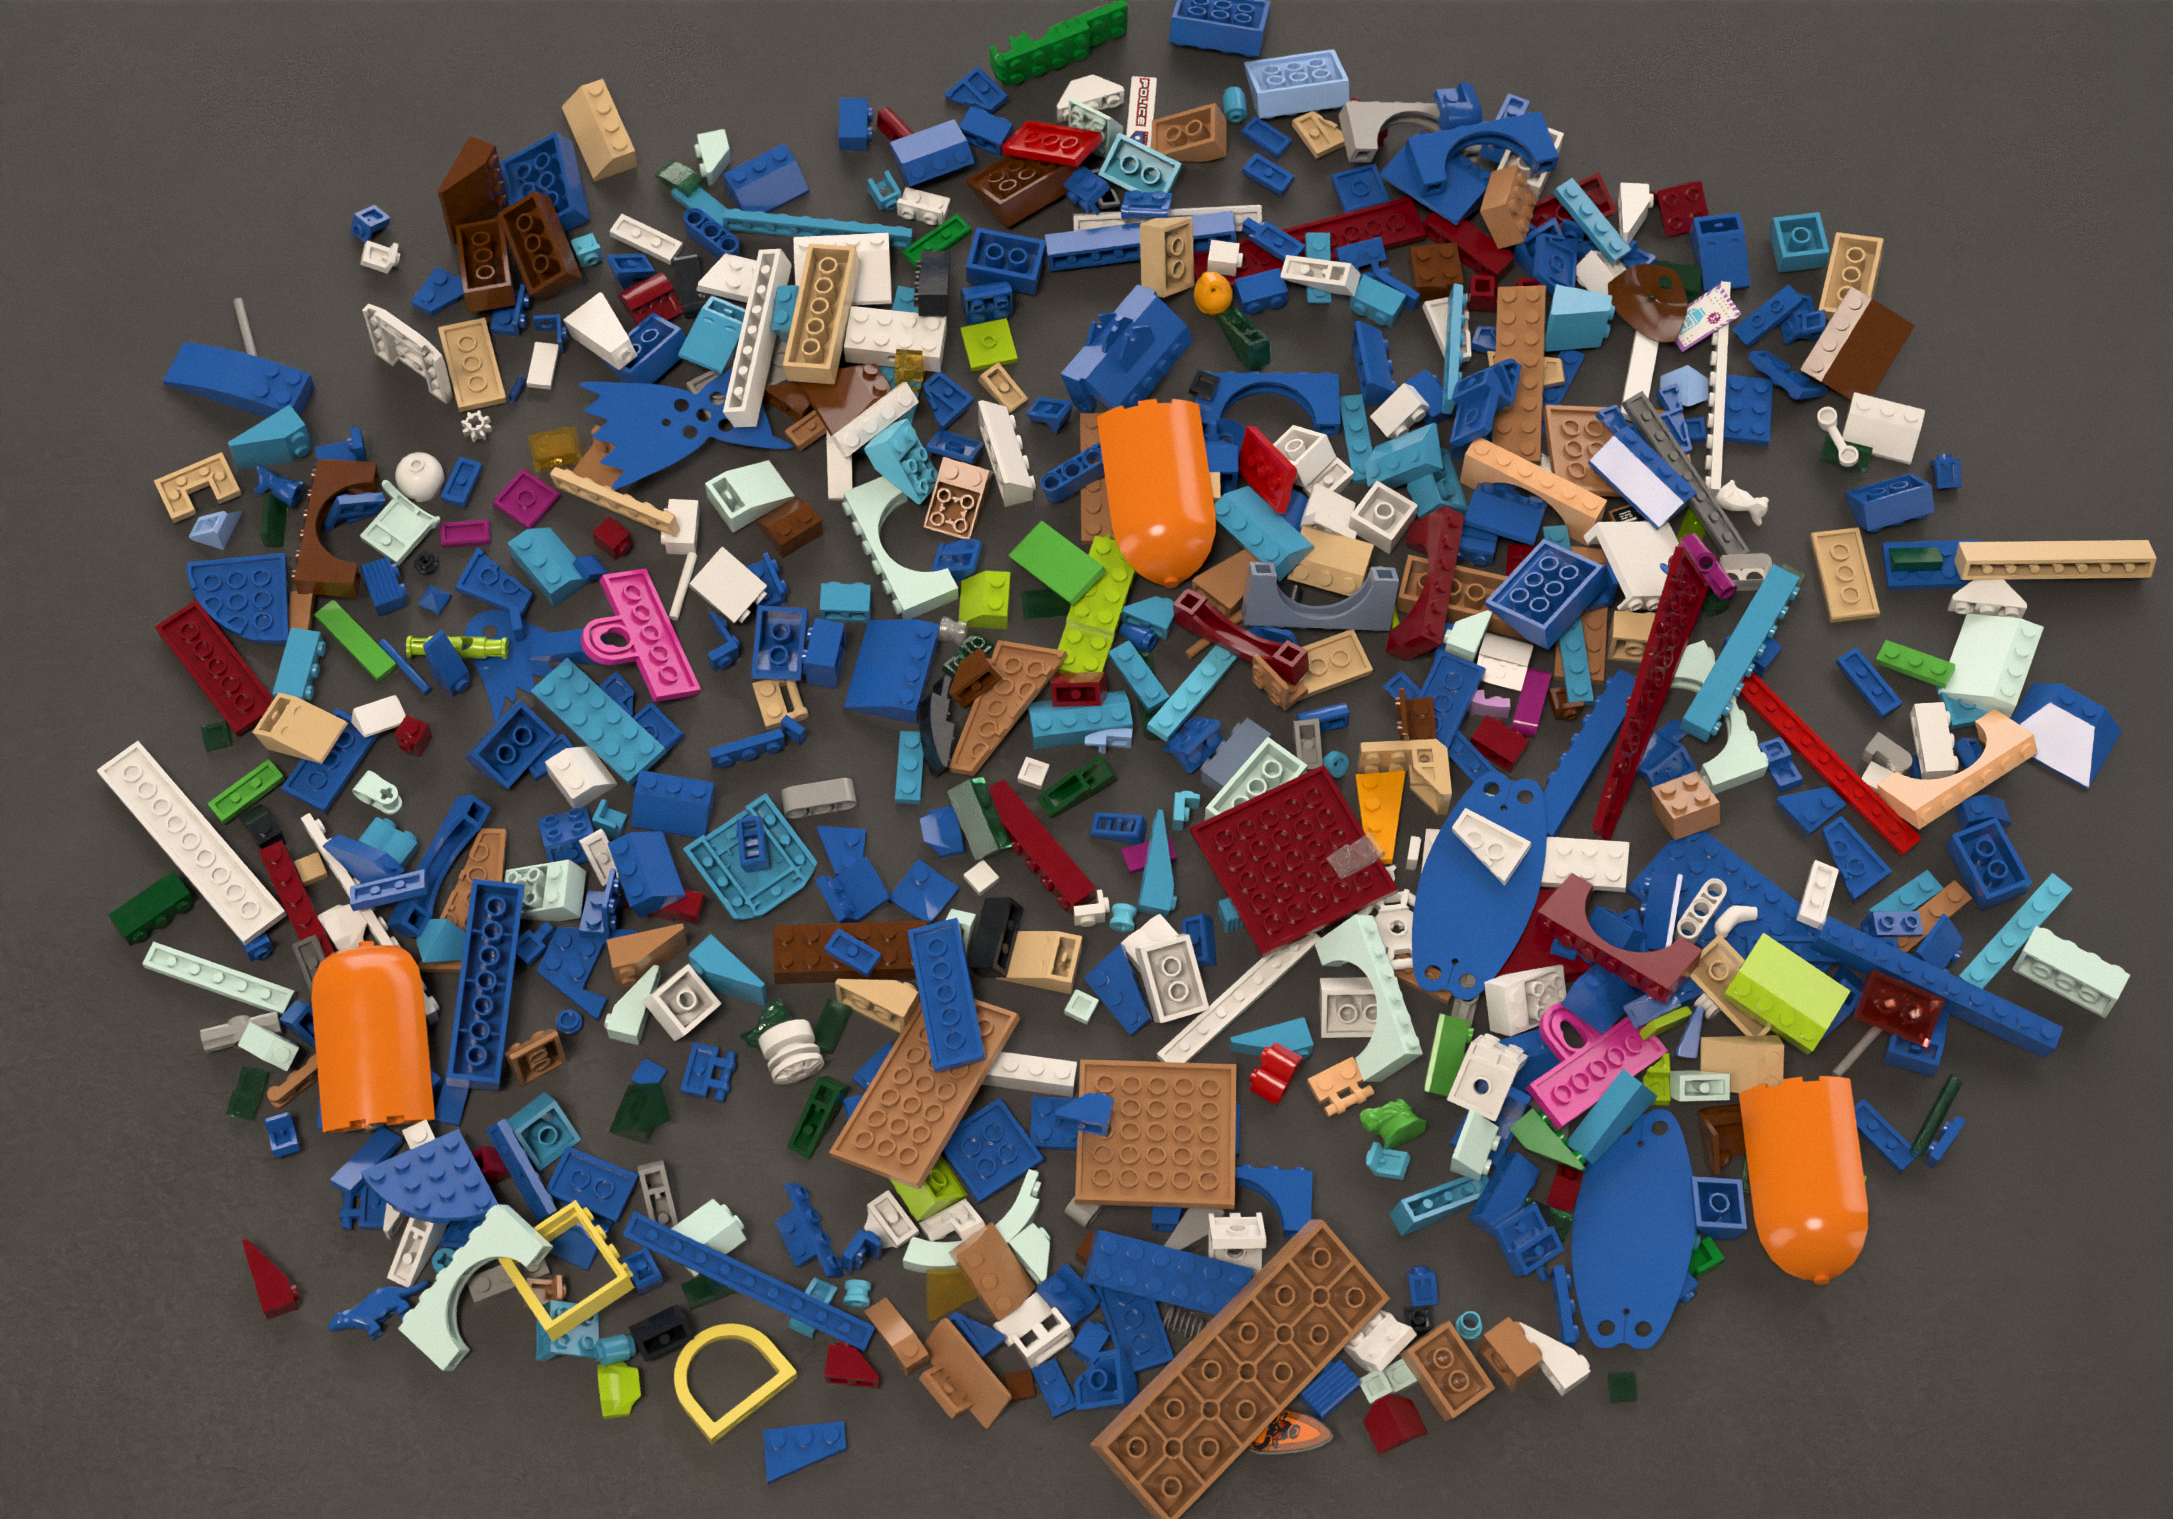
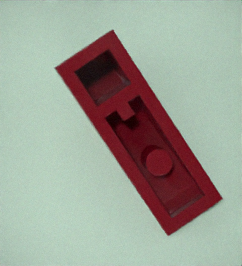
[242,1238,301,1320]

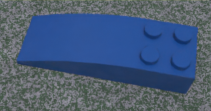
[163,343,315,418]

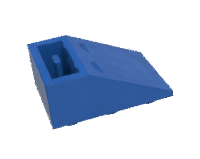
[1689,212,1751,293]
[1882,992,1949,1077]

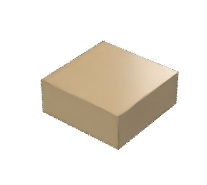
[294,852,328,886]

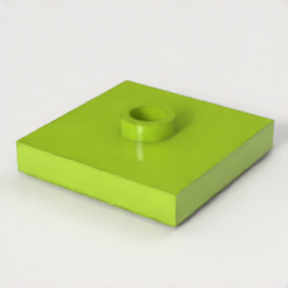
[960,318,1018,372]

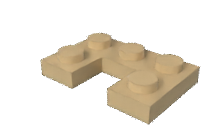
[154,452,242,523]

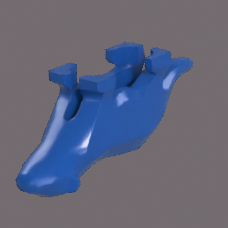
[328,1280,428,1341]

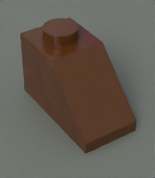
[764,382,814,422]
[949,648,1003,708]

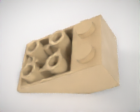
[252,693,348,764]
[996,931,1082,994]

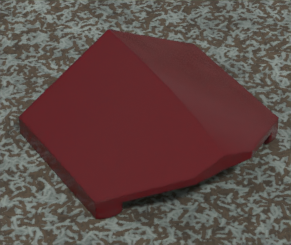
[1363,1394,1428,1455]

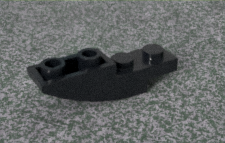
[919,675,955,776]

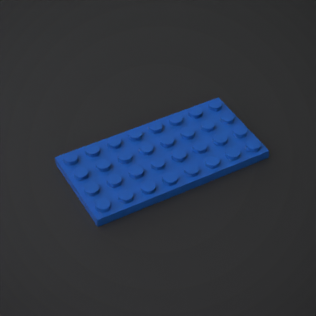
[1626,830,1834,974]

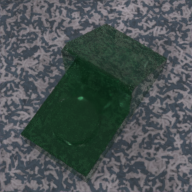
[681,1275,738,1310]

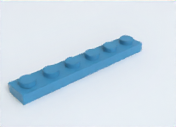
[1442,283,1466,414]

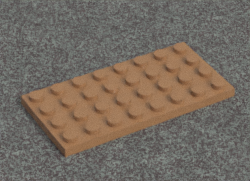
[829,999,1020,1190]

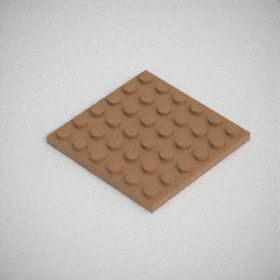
[1075,1059,1236,1209]

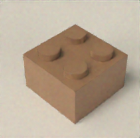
[1651,771,1720,841]
[1479,1317,1543,1392]

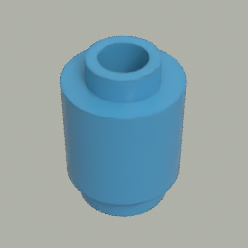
[1222,87,1248,123]
[593,1334,636,1365]

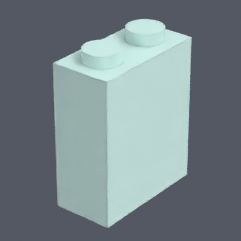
[671,1199,746,1277]

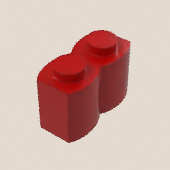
[1249,1042,1303,1105]

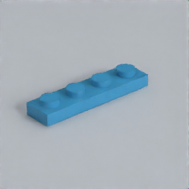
[1553,178,1632,265]
[1340,394,1372,485]

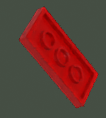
[1001,120,1103,167]
[1238,426,1297,513]

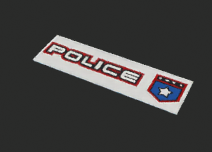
[1127,76,1157,148]

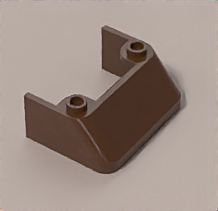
[1698,1104,1746,1175]

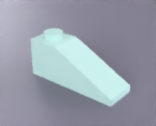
[604,965,661,1045]

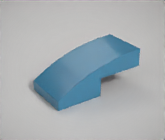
[788,1277,838,1339]

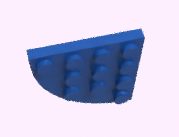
[186,553,289,645]
[360,1129,498,1224]

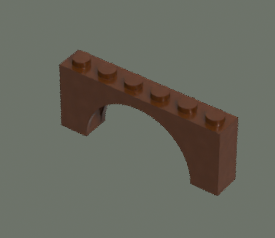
[291,459,379,597]

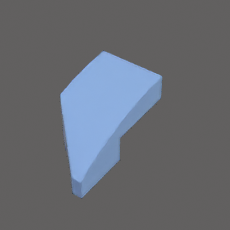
[1085,728,1132,754]

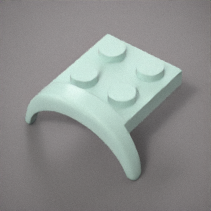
[360,480,440,566]

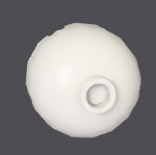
[395,452,445,502]

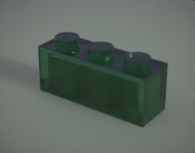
[947,777,1012,861]

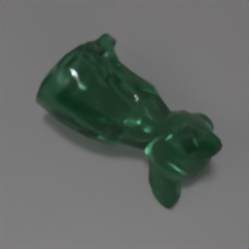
[739,997,793,1053]

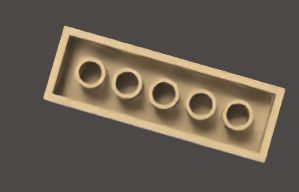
[783,243,860,384]

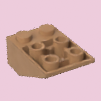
[923,457,994,539]

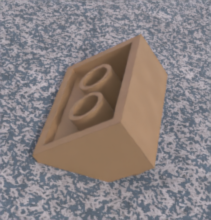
[948,1222,1036,1321]

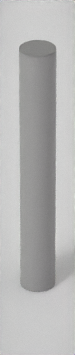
[233,298,257,356]
[1831,1019,1887,1077]

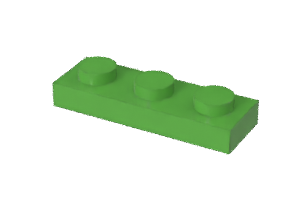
[1876,640,1955,689]
[207,759,285,825]

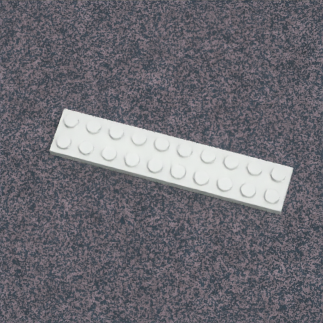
[97,741,287,946]

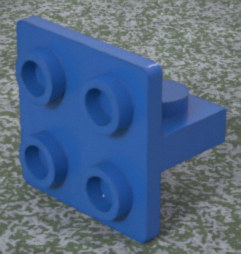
[1162,717,1224,774]

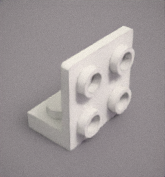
[1300,483,1357,539]

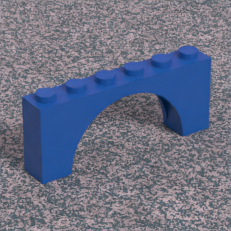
[1405,111,1559,197]
[1194,371,1340,436]
[1151,1164,1313,1239]

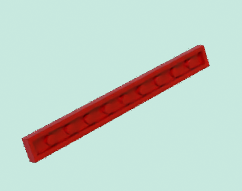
[1739,672,1922,857]

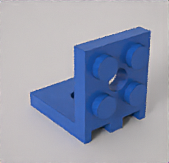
[1450,1079,1531,1169]

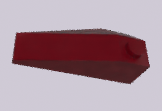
[1530,172,1618,229]

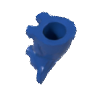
[253,465,305,509]

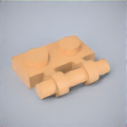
[1307,1056,1374,1117]

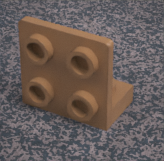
[572,425,623,491]
[1252,654,1308,711]

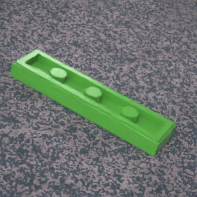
[314,599,397,682]

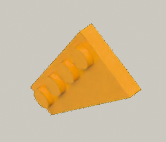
[1355,771,1406,864]

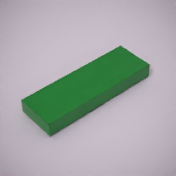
[902,214,972,270]

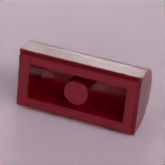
[876,106,914,142]

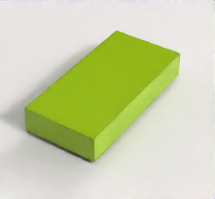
[1639,1006,1692,1041]

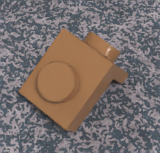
[524,1275,566,1307]

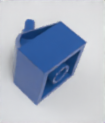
[1204,421,1238,495]

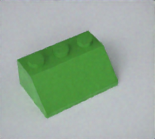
[1423,1014,1474,1098]

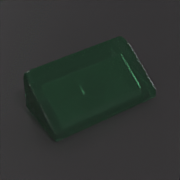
[260,493,288,547]
[1020,589,1071,620]

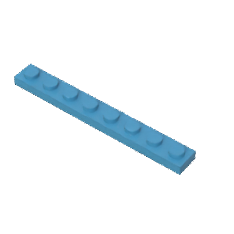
[723,209,912,249]
[1542,525,1594,705]

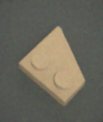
[1292,111,1345,159]

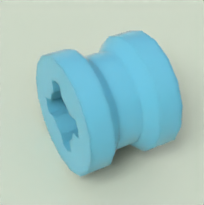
[1109,903,1137,932]
[843,1280,871,1308]

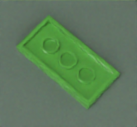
[1008,521,1106,606]

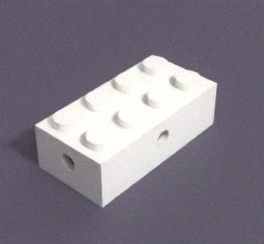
[844,306,947,372]

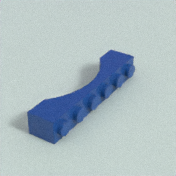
[387,794,491,938]

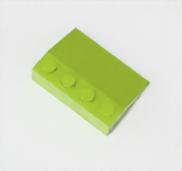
[1720,933,1850,1055]

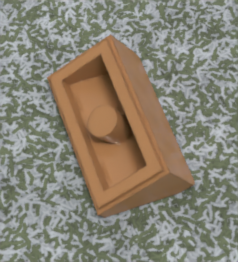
[289,591,316,632]

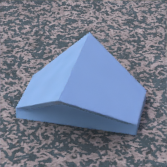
[1660,365,1708,407]
[188,510,244,550]

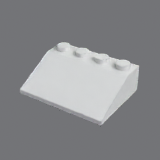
[794,233,892,305]

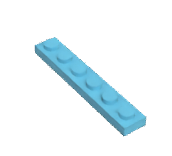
[1147,645,1240,742]
[1958,873,2072,989]

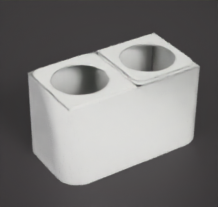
[1719,554,1772,591]

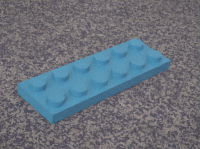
[531,658,667,786]

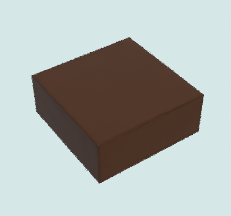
[1005,1370,1035,1403]

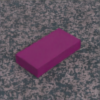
[440,519,491,549]
[1121,835,1177,875]

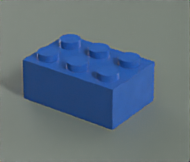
[966,228,1046,295]
[1946,817,2032,911]

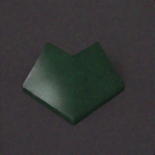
[609,1082,671,1144]

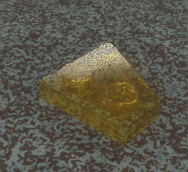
[926,1269,977,1322]

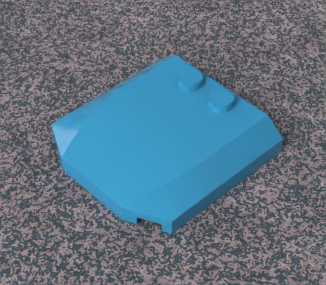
[683,793,818,922]

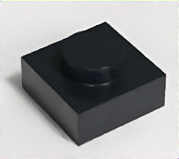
[1189,370,1220,401]

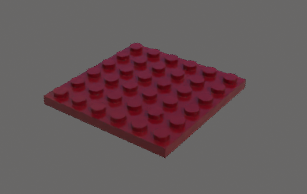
[1190,765,1398,958]

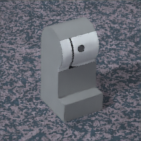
[1861,732,1912,776]

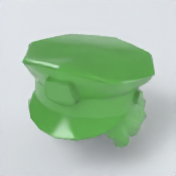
[1359,1099,1426,1149]

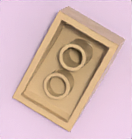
[835,979,919,1034]
[1700,1035,1784,1093]

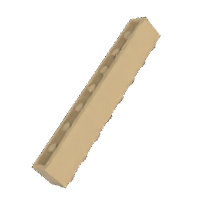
[1954,540,2157,580]

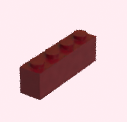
[1423,211,1515,284]

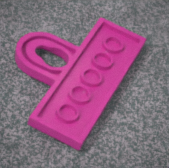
[581,568,701,702]
[1526,1003,1668,1130]

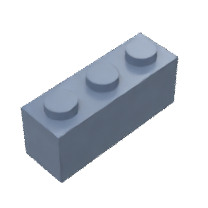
[1201,717,1271,793]

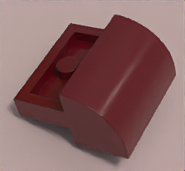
[617,272,684,326]

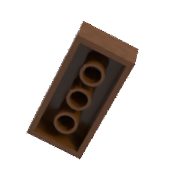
[498,191,582,301]
[455,218,516,313]

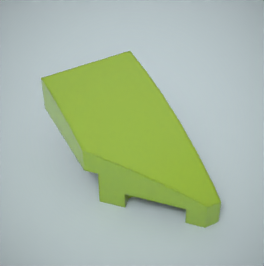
[1642,1053,1670,1105]

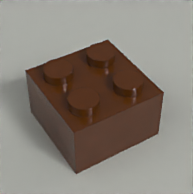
[1408,242,1464,302]

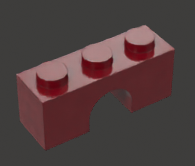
[1468,275,1541,312]

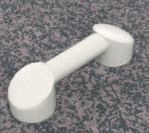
[1817,407,1859,467]

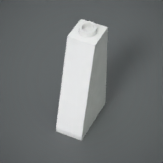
[564,292,637,370]

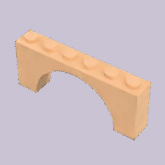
[1460,437,1607,547]
[1877,709,2037,829]

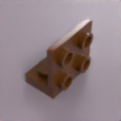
[1395,688,1437,741]

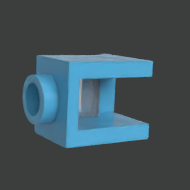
[867,170,901,211]

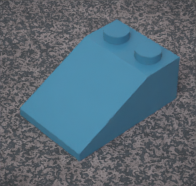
[228,405,313,470]
[688,934,768,1007]

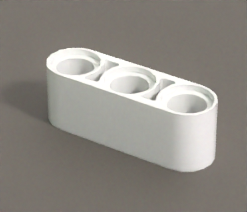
[1673,879,1727,944]

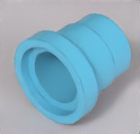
[1455,1311,1482,1341]

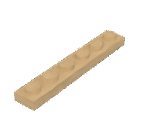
[550,467,680,537]

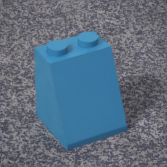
[1545,284,1615,351]

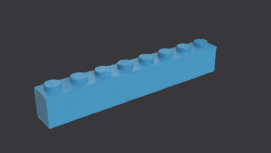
[1680,564,1800,742]

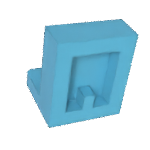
[570,233,603,267]
[1172,791,1200,831]

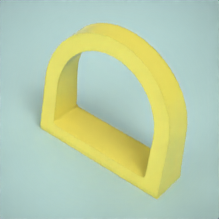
[674,1324,797,1444]

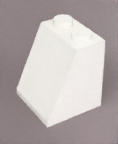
[689,547,767,624]

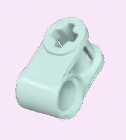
[352,771,402,815]

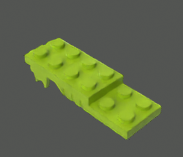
[1056,535,1137,673]

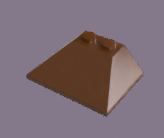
[798,363,899,437]

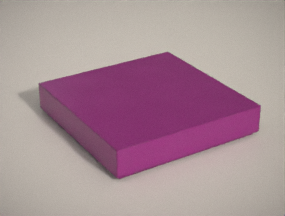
[492,468,561,529]

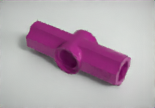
[1678,533,1738,600]

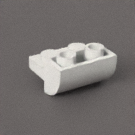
[1477,633,1534,692]
[1343,1310,1417,1373]

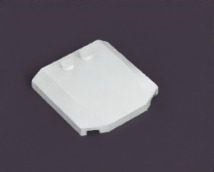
[362,304,453,404]

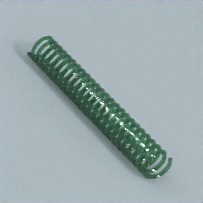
[1909,1074,1962,1159]

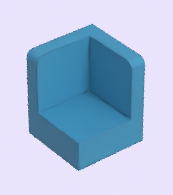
[592,799,628,839]

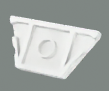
[696,253,757,303]

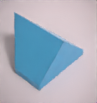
[416,919,466,963]

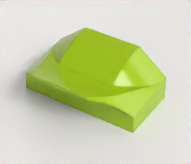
[598,1362,641,1419]

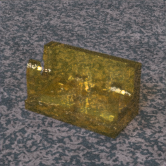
[894,349,924,393]

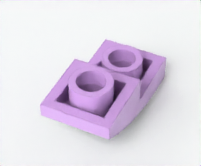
[1468,690,1510,718]

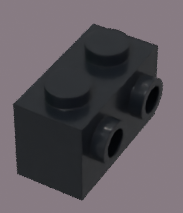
[629,1304,694,1362]

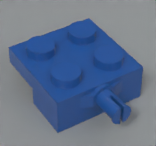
[1492,1203,1564,1282]

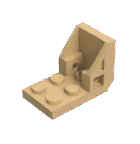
[1357,739,1452,815]

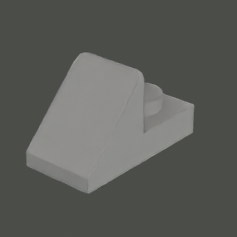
[1292,718,1323,770]

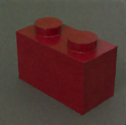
[1050,672,1108,707]
[1470,715,1529,773]

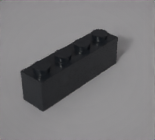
[914,251,950,316]

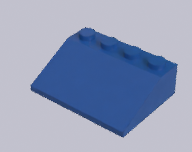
[1169,0,1271,57]
[500,131,590,231]
[1380,131,1491,225]
[1485,539,1607,649]
[844,619,940,724]

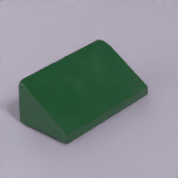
[1889,547,1943,572]

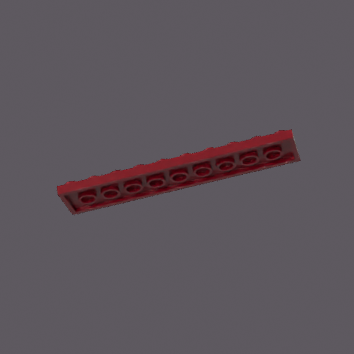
[1193,196,1426,290]

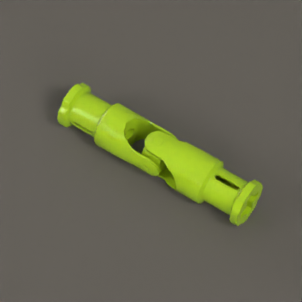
[406,636,509,659]

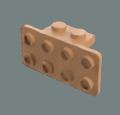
[919,1318,1011,1428]

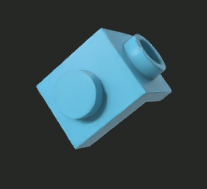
[1366,1142,1411,1180]

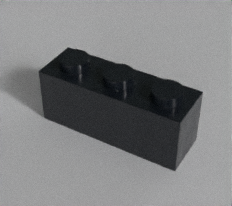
[968,897,1024,978]

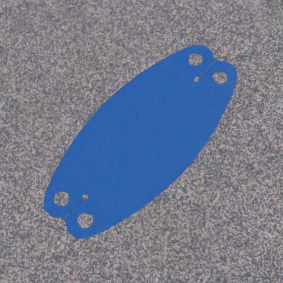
[1412,771,1547,1000]
[1572,1109,1695,1349]

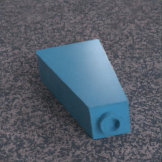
[1567,1069,1657,1165]

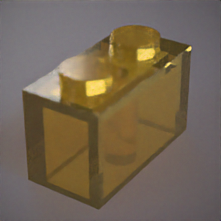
[528,426,582,472]

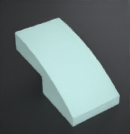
[1360,1359,1418,1404]

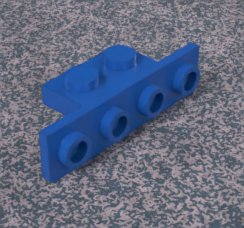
[775,1183,844,1278]

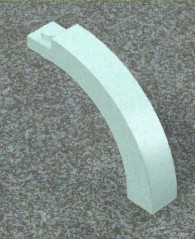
[903,1169,1042,1274]

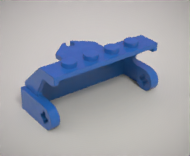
[1061,284,1193,413]

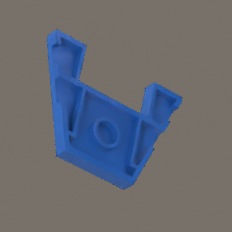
[1533,233,1597,295]
[1595,383,1692,455]
[537,927,638,1022]

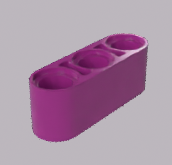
[1511,667,1552,738]

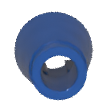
[1120,621,1158,652]

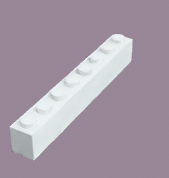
[723,249,792,428]

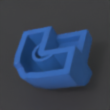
[1433,82,1483,130]

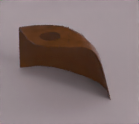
[1608,264,1687,342]

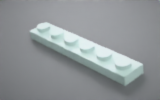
[142,942,296,1016]

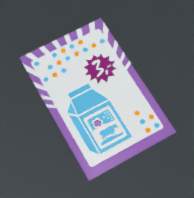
[1675,284,1742,352]

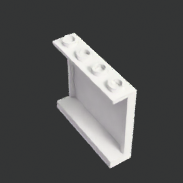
[1584,522,1679,611]

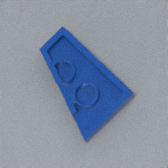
[455,547,534,618]
[1821,816,1892,903]
[763,1421,847,1485]

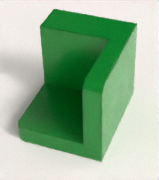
[1688,1236,1725,1280]

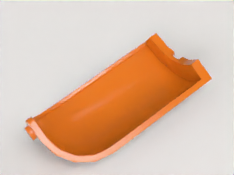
[1097,399,1216,588]
[311,941,435,1133]
[1739,1076,1868,1285]

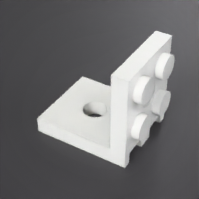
[1447,1034,1528,1121]
[1208,1213,1266,1276]

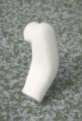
[1714,906,1758,938]

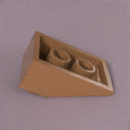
[1151,103,1227,162]
[607,923,688,987]
[504,1029,567,1087]

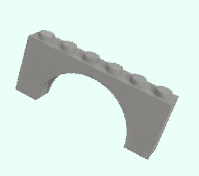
[1339,101,1483,164]

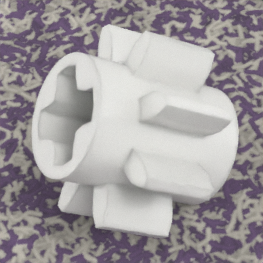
[461,410,492,442]

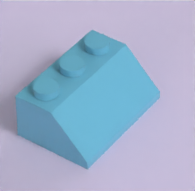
[1098,132,1183,193]

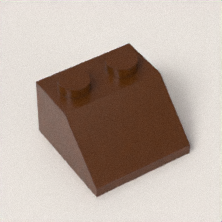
[756,497,823,559]

